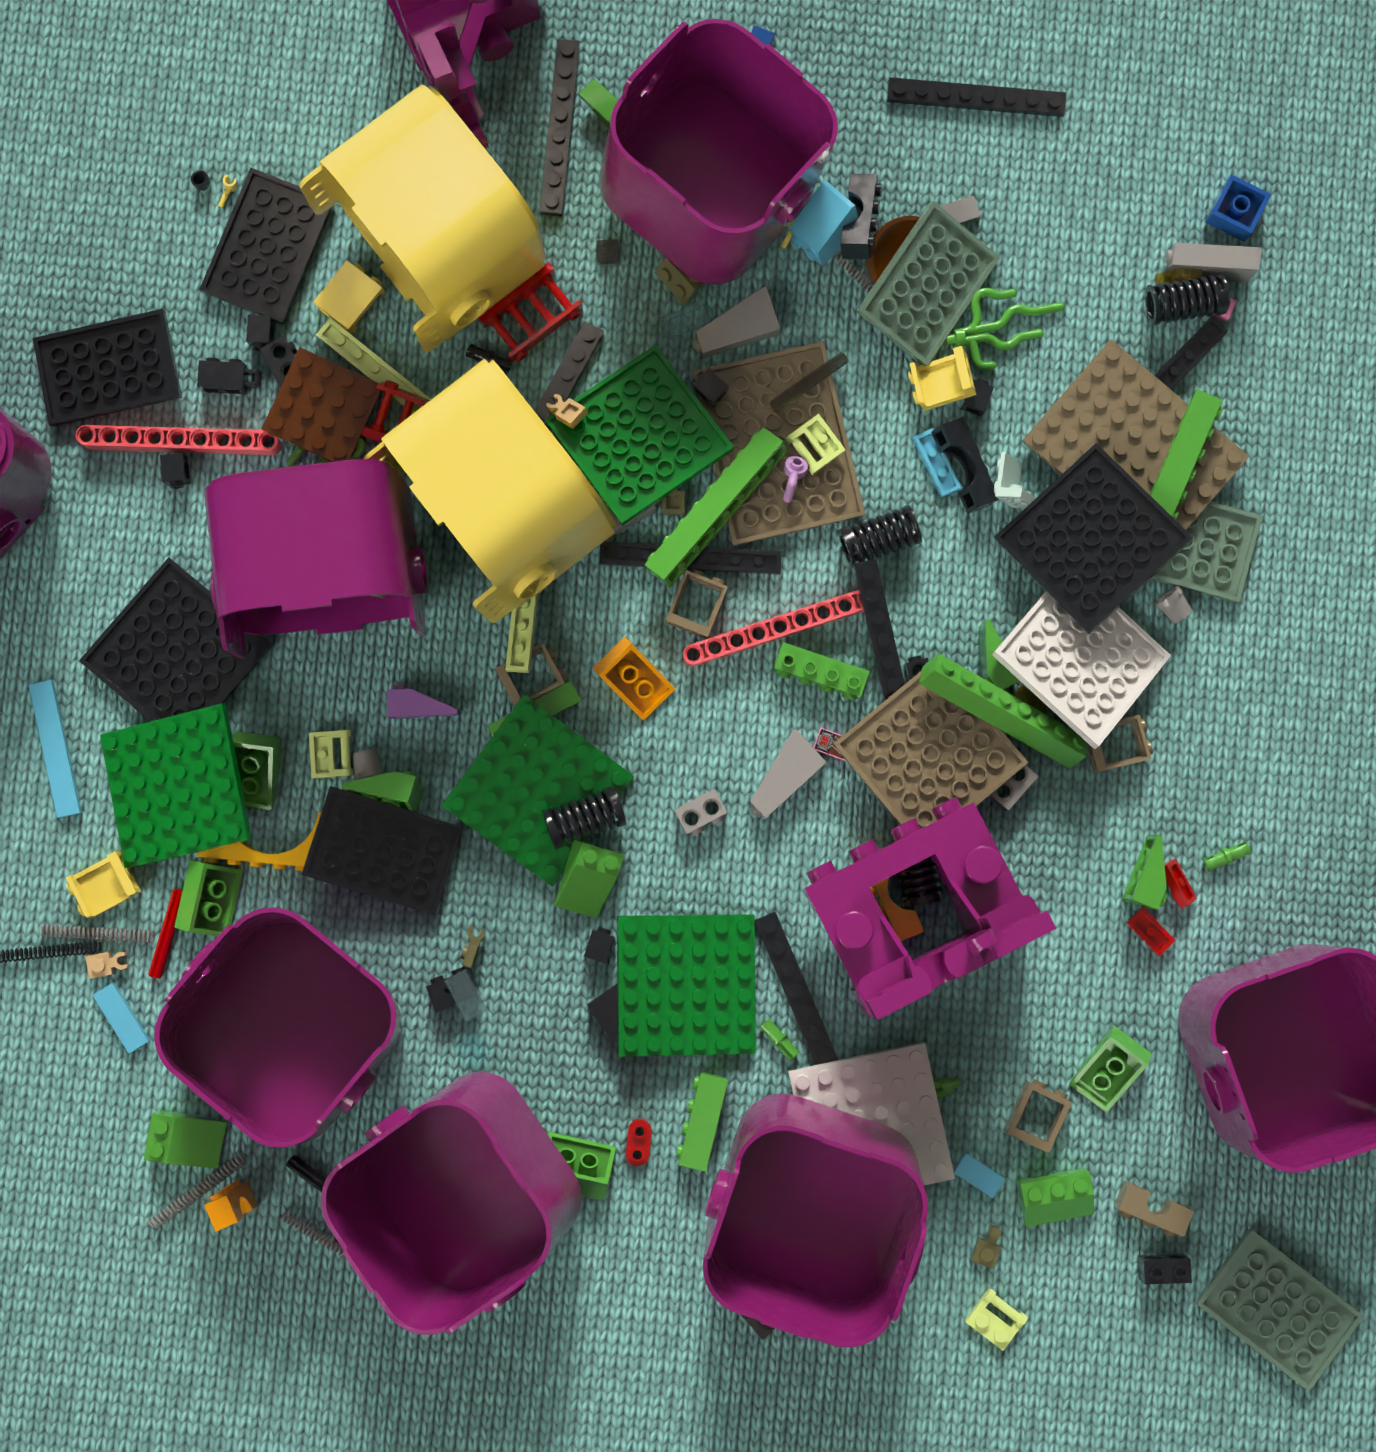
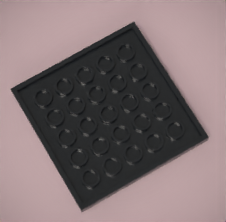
[994,443,1193,635]
[79,557,273,722]

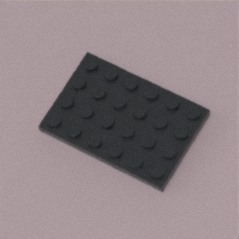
[199,167,334,324]
[33,309,182,427]
[301,786,463,915]

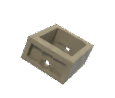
[665,569,728,639]
[495,643,567,706]
[1088,715,1153,773]
[1003,1079,1072,1153]

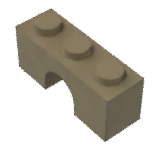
[1114,1180,1194,1238]

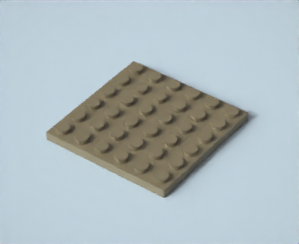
[833,671,1028,829]

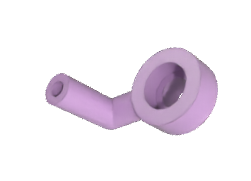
[783,456,808,503]

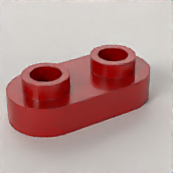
[626,1118,652,1166]

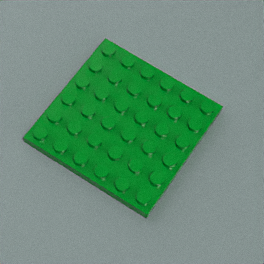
[544,345,734,526]
[441,694,634,887]
[100,703,252,869]
[617,914,756,1057]

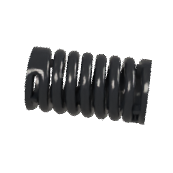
[1145,273,1229,326]
[838,505,922,568]
[542,786,627,850]
[892,828,944,907]

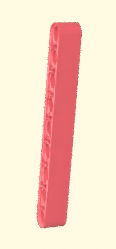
[75,425,282,455]
[683,590,864,667]

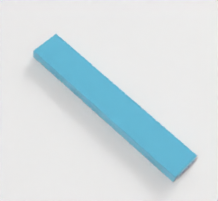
[29,680,82,818]

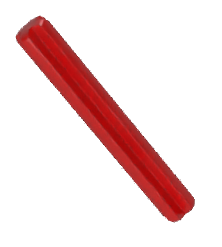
[148,889,183,979]

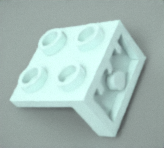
[994,452,1036,508]

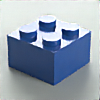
[1205,174,1272,242]

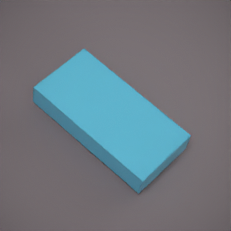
[953,1153,1005,1198]

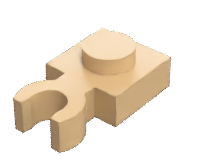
[546,394,588,429]
[85,951,130,979]

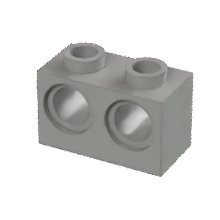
[988,765,1038,811]
[674,788,727,836]

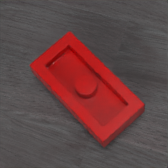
[1164,858,1197,909]
[1125,907,1176,956]

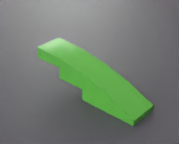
[578,78,618,128]
[487,681,581,736]

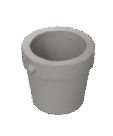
[1155,586,1192,624]
[353,750,384,781]

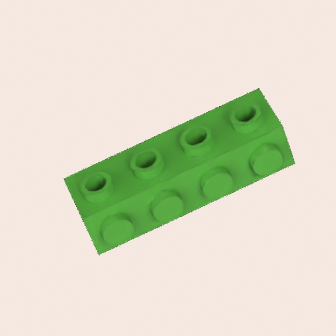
[773,642,870,701]
[675,1071,728,1172]

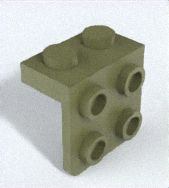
[655,257,707,306]

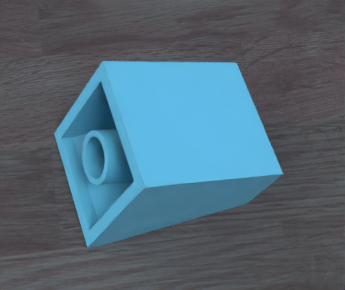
[789,180,858,266]

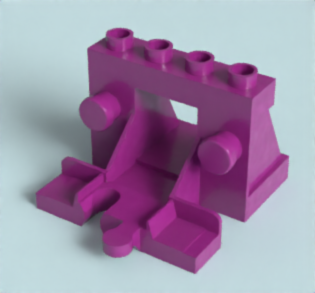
[387,0,541,149]
[803,797,1057,1020]

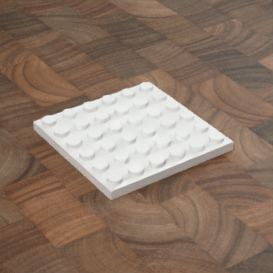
[992,591,1171,749]
[788,1042,955,1185]

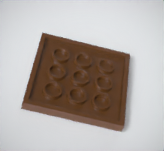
[261,347,382,462]

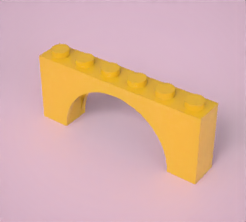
[197,812,321,871]

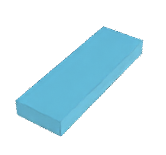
[912,428,962,499]
[92,982,151,1054]

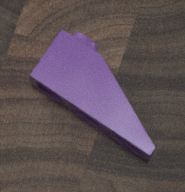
[387,685,459,719]

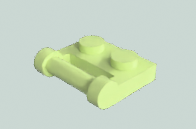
[786,414,845,475]
[309,730,354,779]
[965,1288,1028,1351]

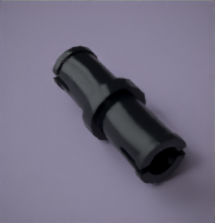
[466,343,513,375]

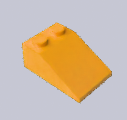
[592,637,676,721]

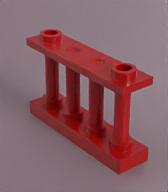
[478,261,583,362]
[361,380,430,443]

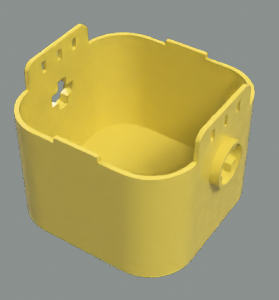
[299,84,546,353]
[364,359,616,623]

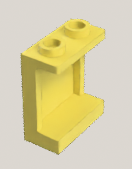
[313,260,385,335]
[908,346,976,411]
[66,851,142,918]

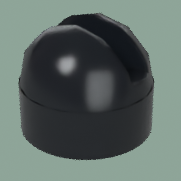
[191,170,211,191]

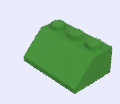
[174,860,243,936]
[548,1132,616,1201]
[1016,1167,1094,1227]

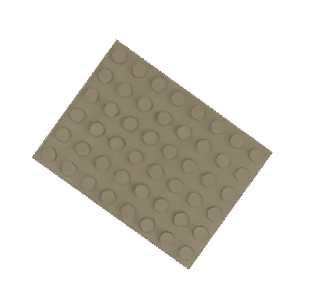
[1021,339,1250,530]
[692,341,865,546]

